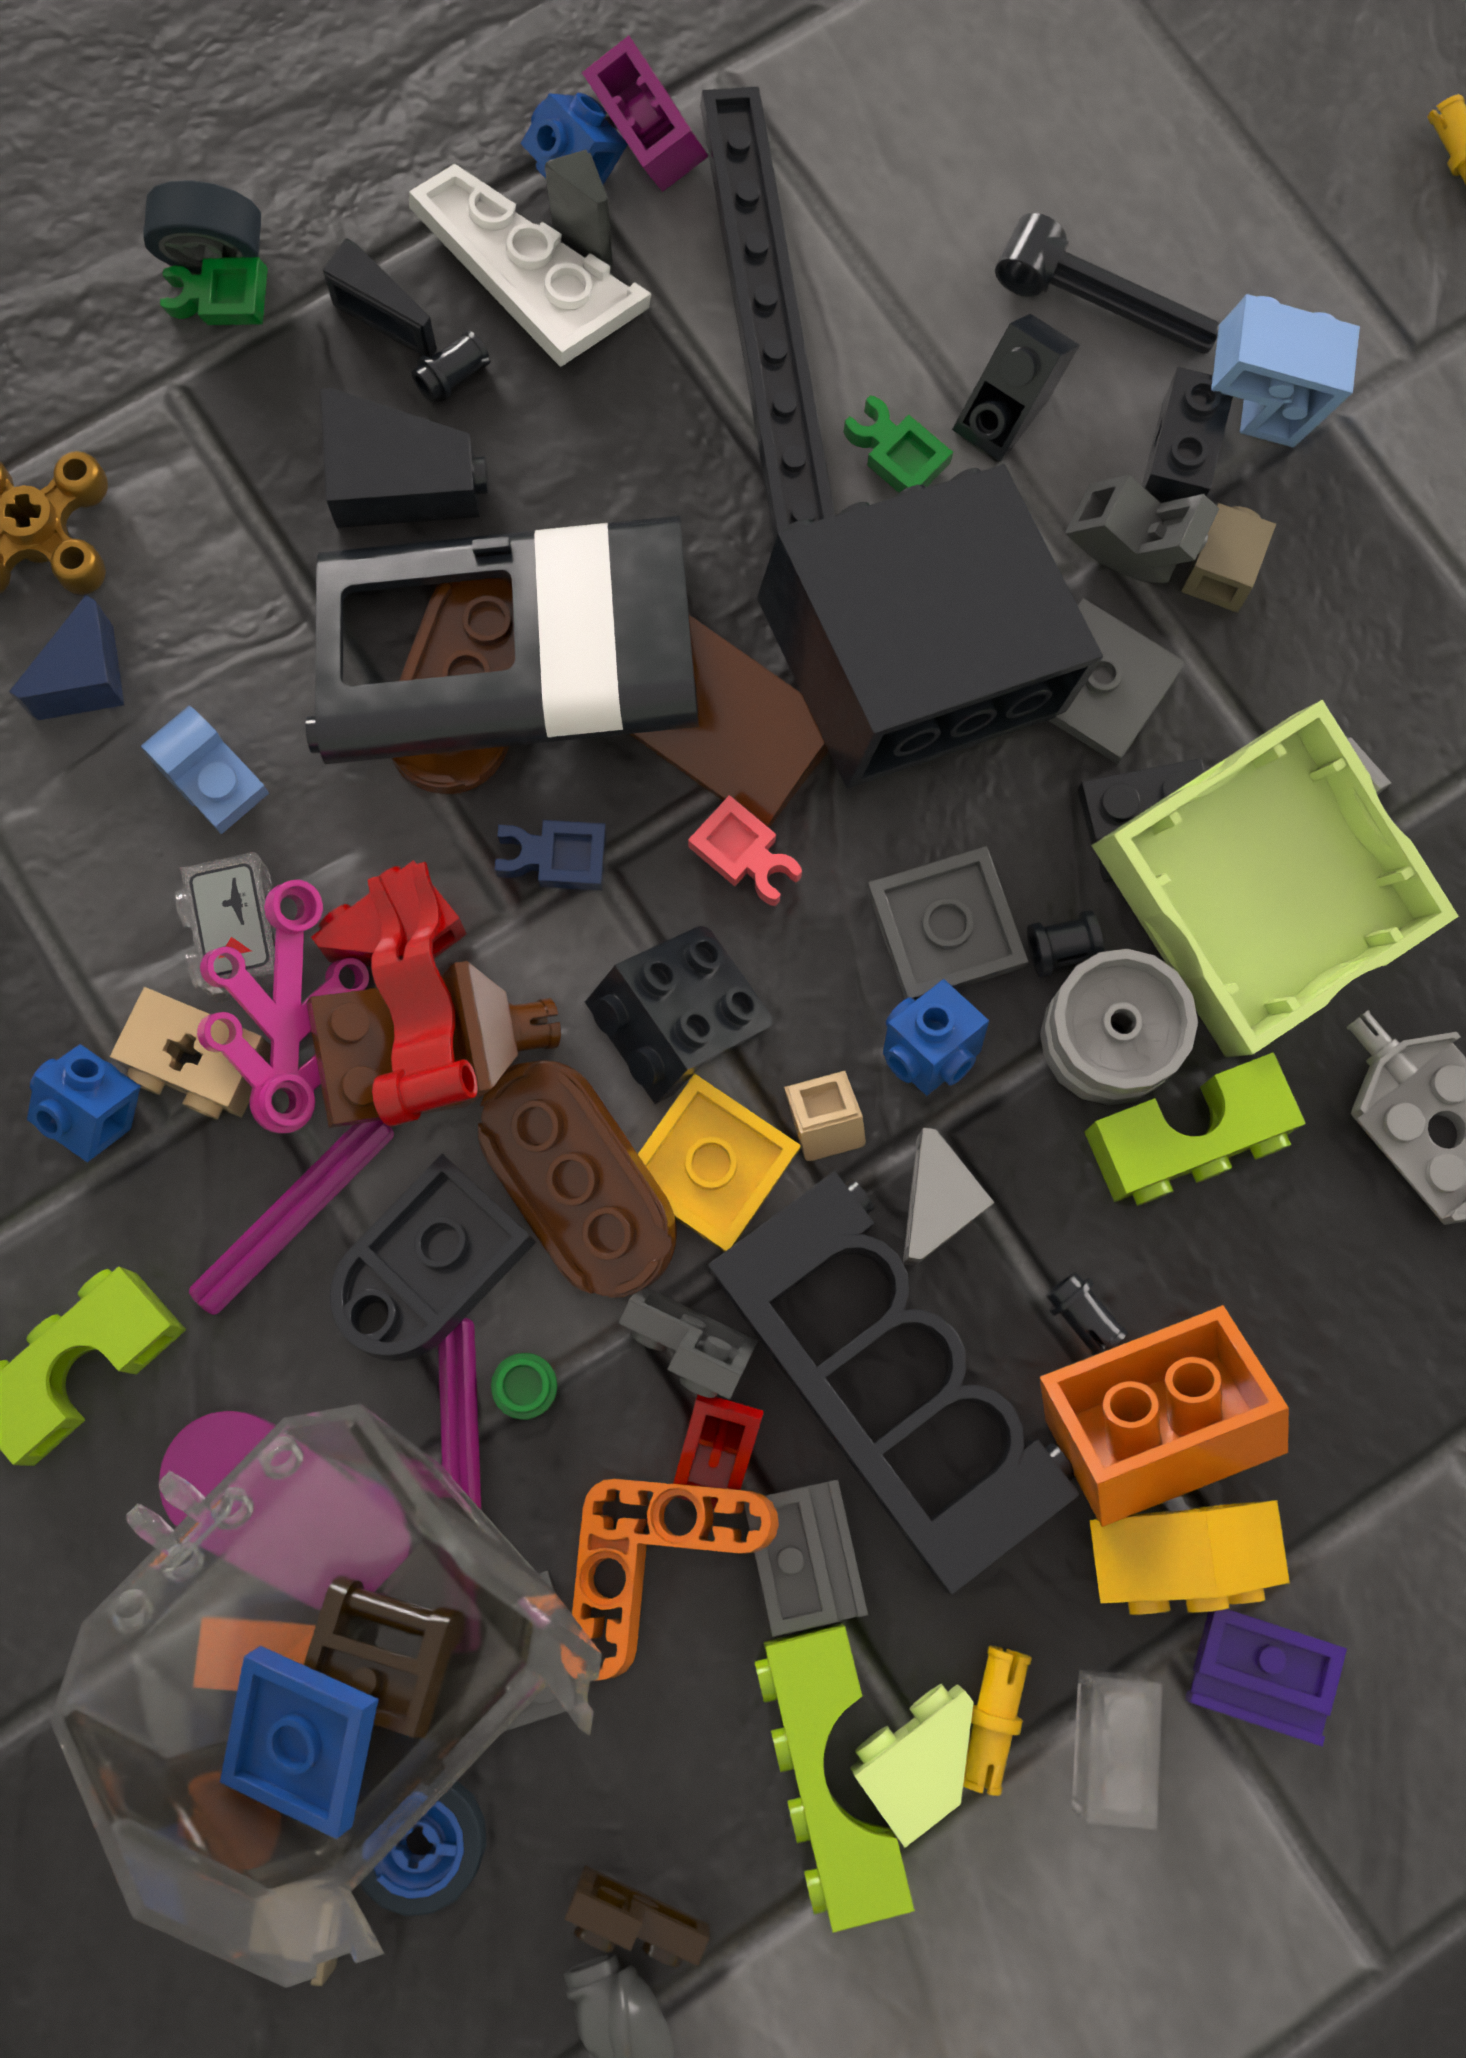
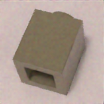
[1181,503,1276,613]

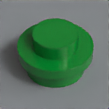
[491,1353,558,1420]

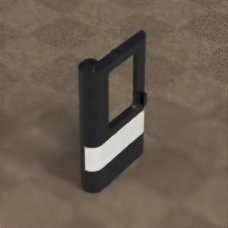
[305,515,699,764]

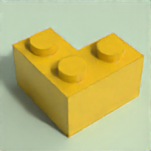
[1089,1500,1290,1615]

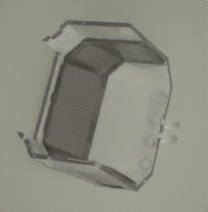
[50,1404,602,1988]

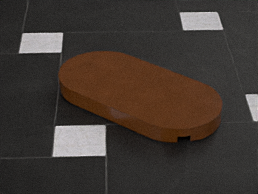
[391,577,515,794]
[478,1060,677,1298]

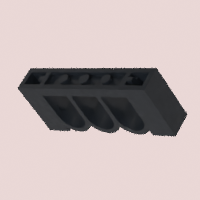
[708,1171,1080,1595]

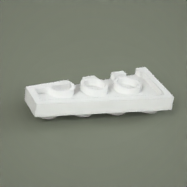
[409,164,651,367]

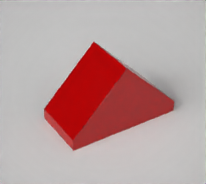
[673,1394,764,1509]

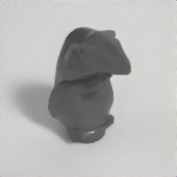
[563,1952,674,2058]

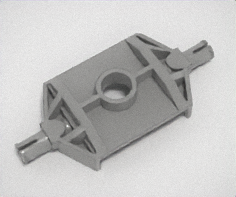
[1346,1010,1466,1225]

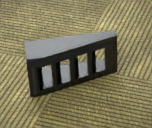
[323,238,437,358]

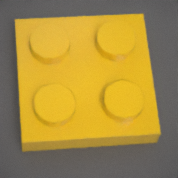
[638,1073,801,1252]

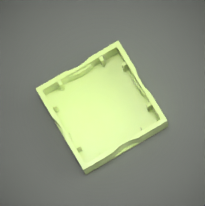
[1091,700,1459,1057]

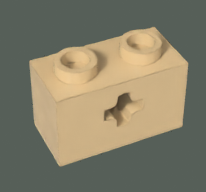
[110,987,271,1120]

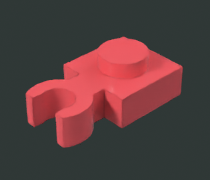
[688,795,802,906]

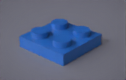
[220,1646,378,1839]

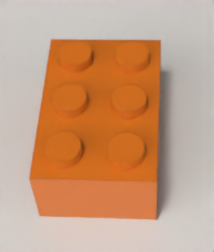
[1040,1305,1289,1527]

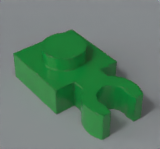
[160,257,268,325]
[843,395,953,493]

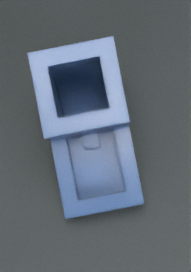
[140,705,269,834]

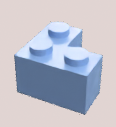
[1211,294,1360,448]

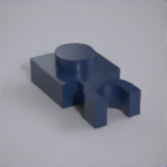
[495,820,607,891]

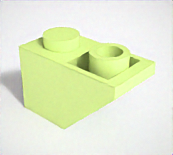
[850,1684,974,1848]

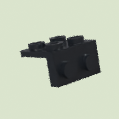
[585,926,772,1104]

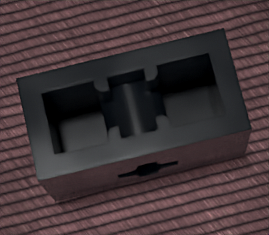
[1142,367,1233,503]

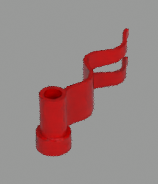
[367,862,478,1127]

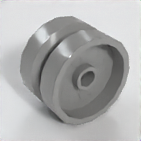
[1040,949,1198,1105]

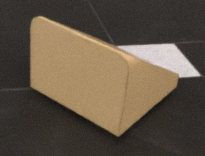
[784,1071,866,1161]

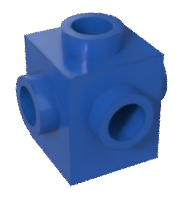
[520,93,628,185]
[882,979,989,1096]
[27,1044,141,1162]

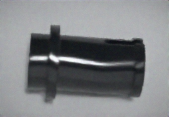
[411,330,490,402]
[1046,1272,1128,1356]

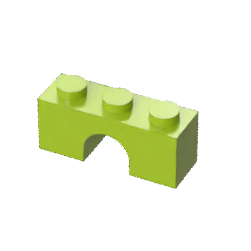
[1084,1052,1306,1206]
[0,1266,186,1466]

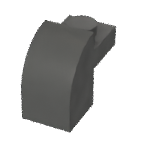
[1065,474,1219,583]

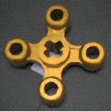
[0,451,108,595]

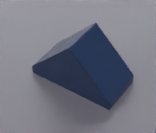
[9,595,124,721]

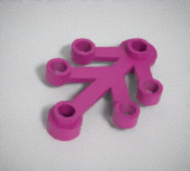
[197,880,369,1133]

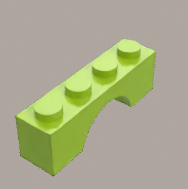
[754,1622,915,1933]

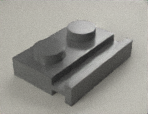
[744,1480,868,1637]

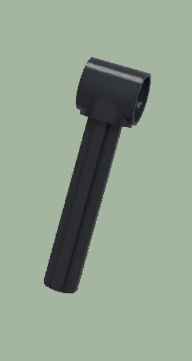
[995,213,1220,354]

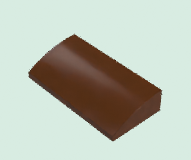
[629,615,829,828]

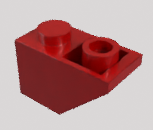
[311,860,467,967]

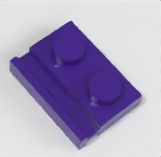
[1185,1609,1347,1747]

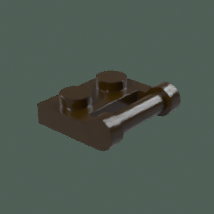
[304,1575,465,1739]

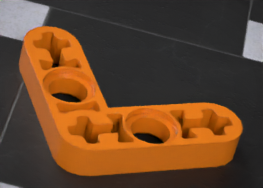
[569,1479,779,1680]

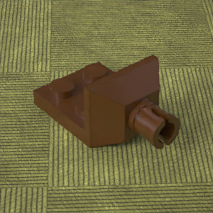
[306,961,561,1128]

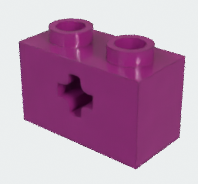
[582,35,709,192]

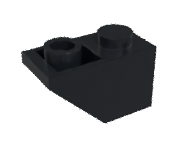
[952,314,1080,461]

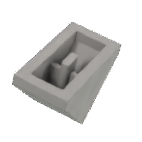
[903,1128,994,1266]

